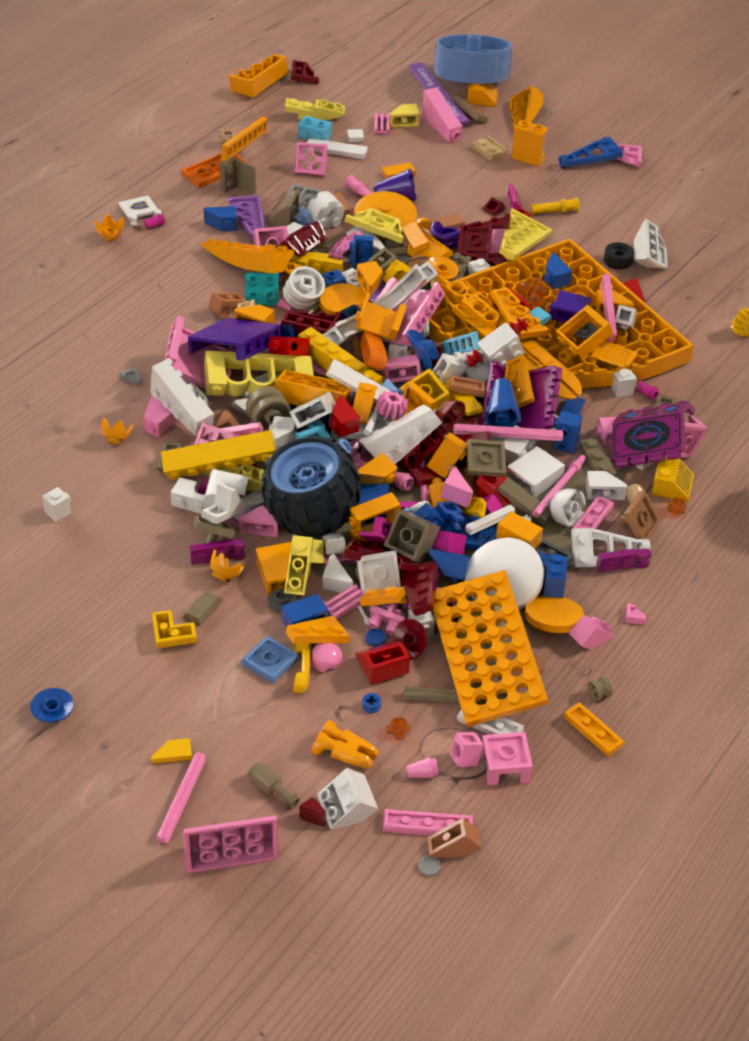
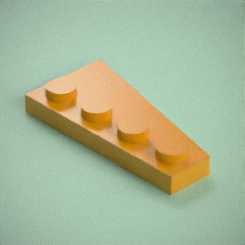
[491,288,549,339]

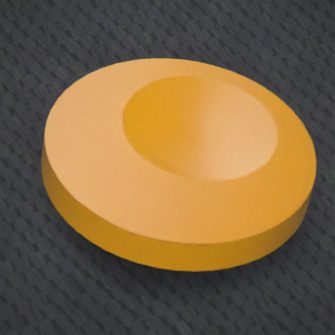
[320,283,366,319]
[525,596,584,633]

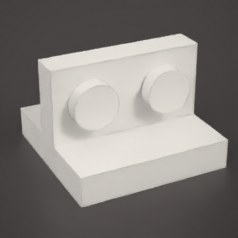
[355,550,401,594]

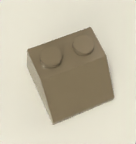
[269,189,299,227]

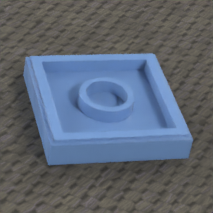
[241,636,300,684]

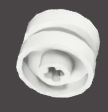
[283,266,325,310]

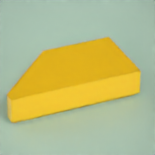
[462,497,486,518]
[151,738,192,764]

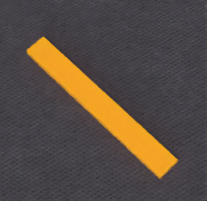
[221,117,267,161]

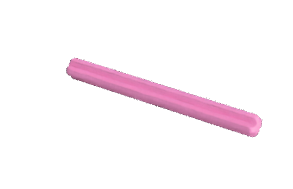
[453,424,563,441]

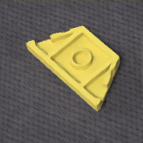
[345,208,404,244]

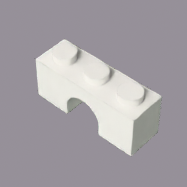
[171,478,214,514]

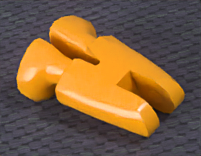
[312,720,379,770]

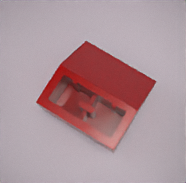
[355,641,410,685]

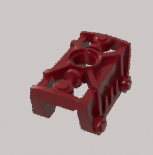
[277,221,327,257]

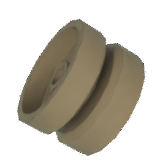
[246,386,292,431]

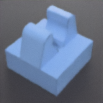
[294,206,314,227]

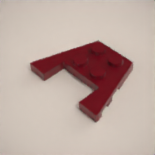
[458,213,511,266]
[342,538,419,573]

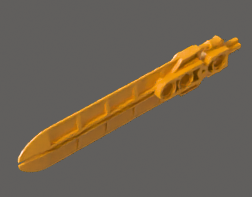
[436,275,582,400]

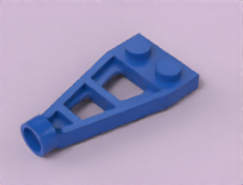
[558,137,623,168]

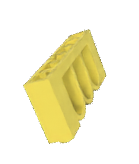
[203,351,314,396]

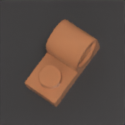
[209,293,247,318]

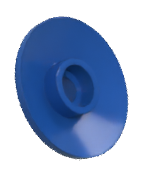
[30,688,74,723]

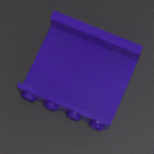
[188,318,281,361]

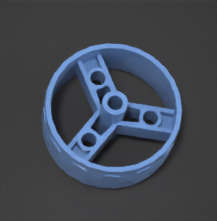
[434,34,513,84]

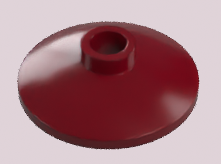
[392,619,427,660]

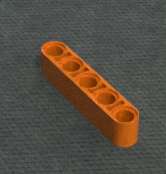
[359,331,388,371]

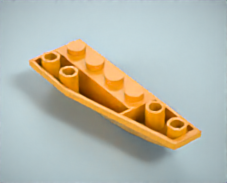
[200,238,294,274]

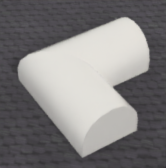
[204,469,249,504]

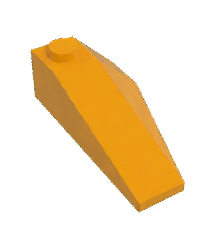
[509,85,544,127]

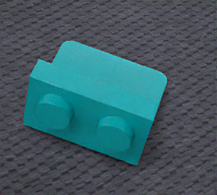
[245,272,279,306]

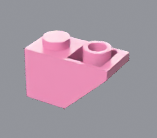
[569,615,615,650]

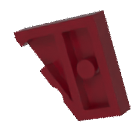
[291,60,319,84]

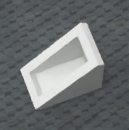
[322,554,353,593]

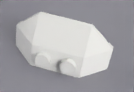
[634,219,668,270]

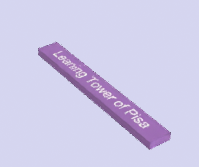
[409,62,469,126]

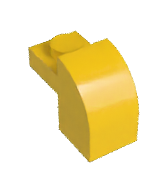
[382,260,411,283]

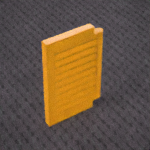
[590,341,638,369]

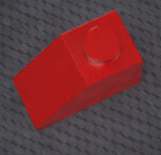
[330,395,361,437]

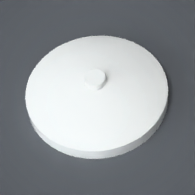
[465,538,544,611]

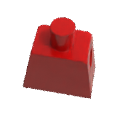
[268,336,310,356]

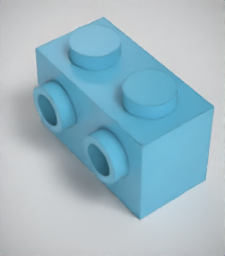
[298,116,332,141]

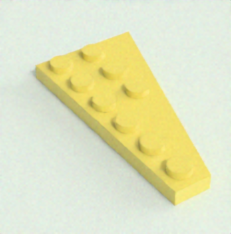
[499,208,552,260]

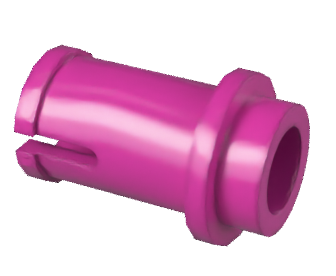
[144,213,165,229]
[636,381,659,400]

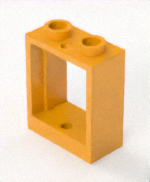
[556,305,613,360]
[348,492,401,540]

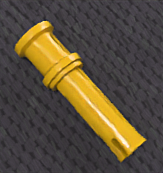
[531,197,579,215]

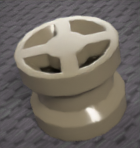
[587,676,613,701]

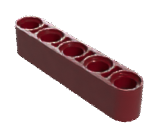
[397,400,466,469]

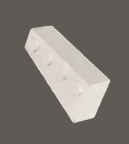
[150,358,214,435]
[358,405,442,464]

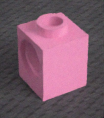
[450,732,484,768]

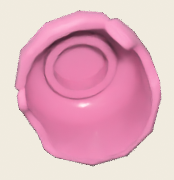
[310,643,343,673]

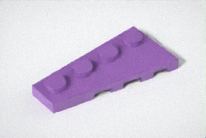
[228,195,266,239]

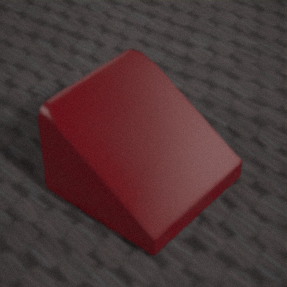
[482,197,506,216]
[299,797,326,827]

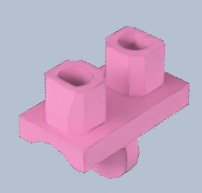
[369,603,405,636]

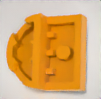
[359,586,407,606]

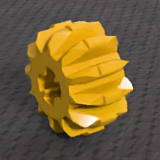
[731,308,749,337]

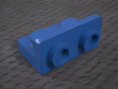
[349,235,374,269]

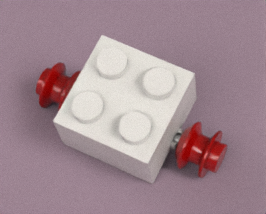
[465,317,528,368]

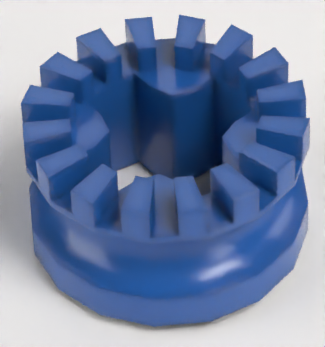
[362,693,381,713]

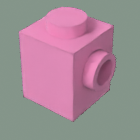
[595,416,617,446]

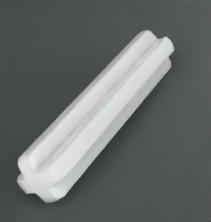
[465,505,515,535]

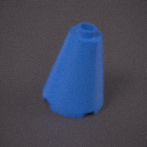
[485,378,521,427]

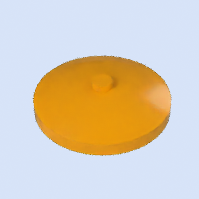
[354,191,417,241]

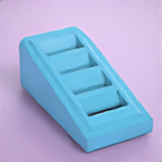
[443,331,480,355]

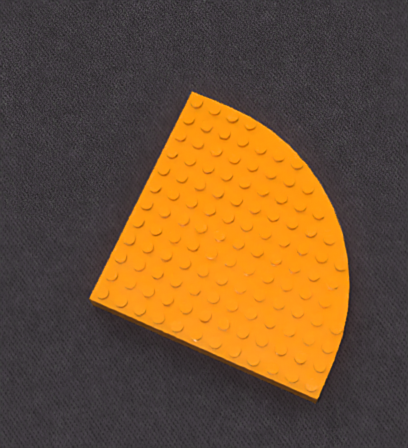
[428,238,694,390]

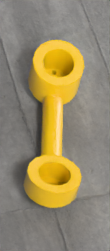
[293,643,311,693]

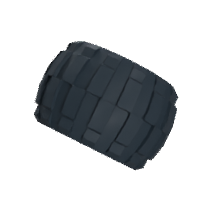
[261,436,361,537]

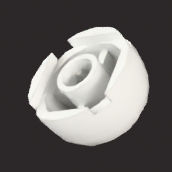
[550,488,586,527]

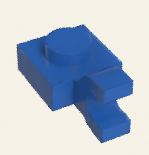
[436,501,464,532]

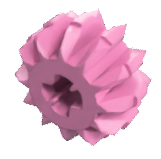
[376,390,408,420]

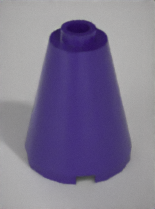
[373,169,417,200]

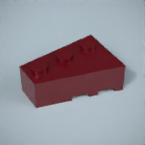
[281,311,341,337]

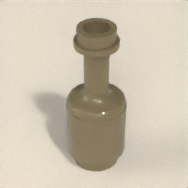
[248,762,300,809]

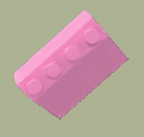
[183,816,278,873]

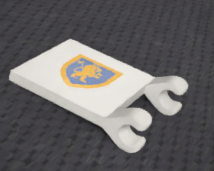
[118,196,162,227]

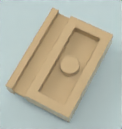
[471,136,508,161]

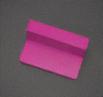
[358,517,392,544]

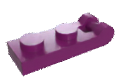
[189,539,245,565]

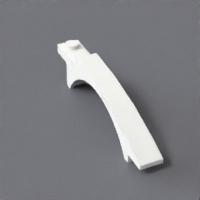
[323,261,438,346]
[201,482,265,524]

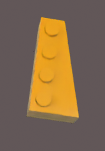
[229,54,288,97]

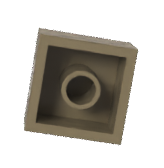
[383,509,440,563]

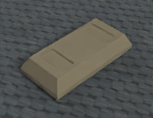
[183,591,223,626]

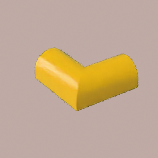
[151,610,197,649]

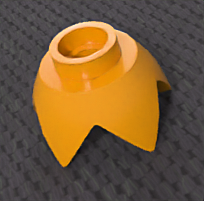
[95,213,124,242]
[101,417,134,445]
[210,550,244,582]

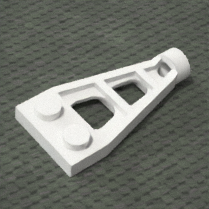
[571,528,651,568]

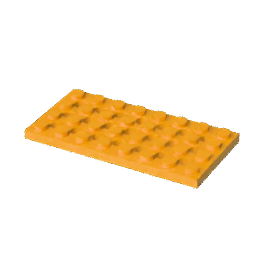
[433,570,549,727]

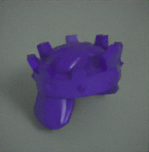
[430,221,460,251]

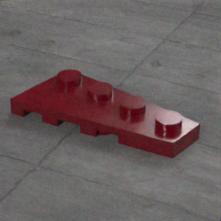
[399,560,438,616]

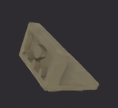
[219,157,256,194]

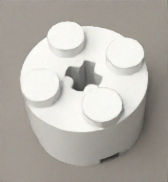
[307,191,345,229]

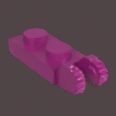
[596,548,652,573]

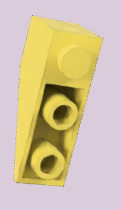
[284,535,314,596]

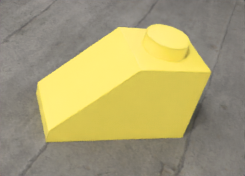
[389,104,420,128]

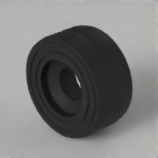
[604,242,634,270]

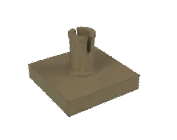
[466,439,506,477]
[193,516,235,543]

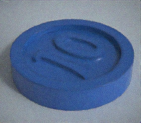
[366,629,386,647]

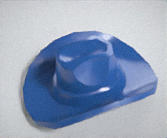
[407,329,439,372]

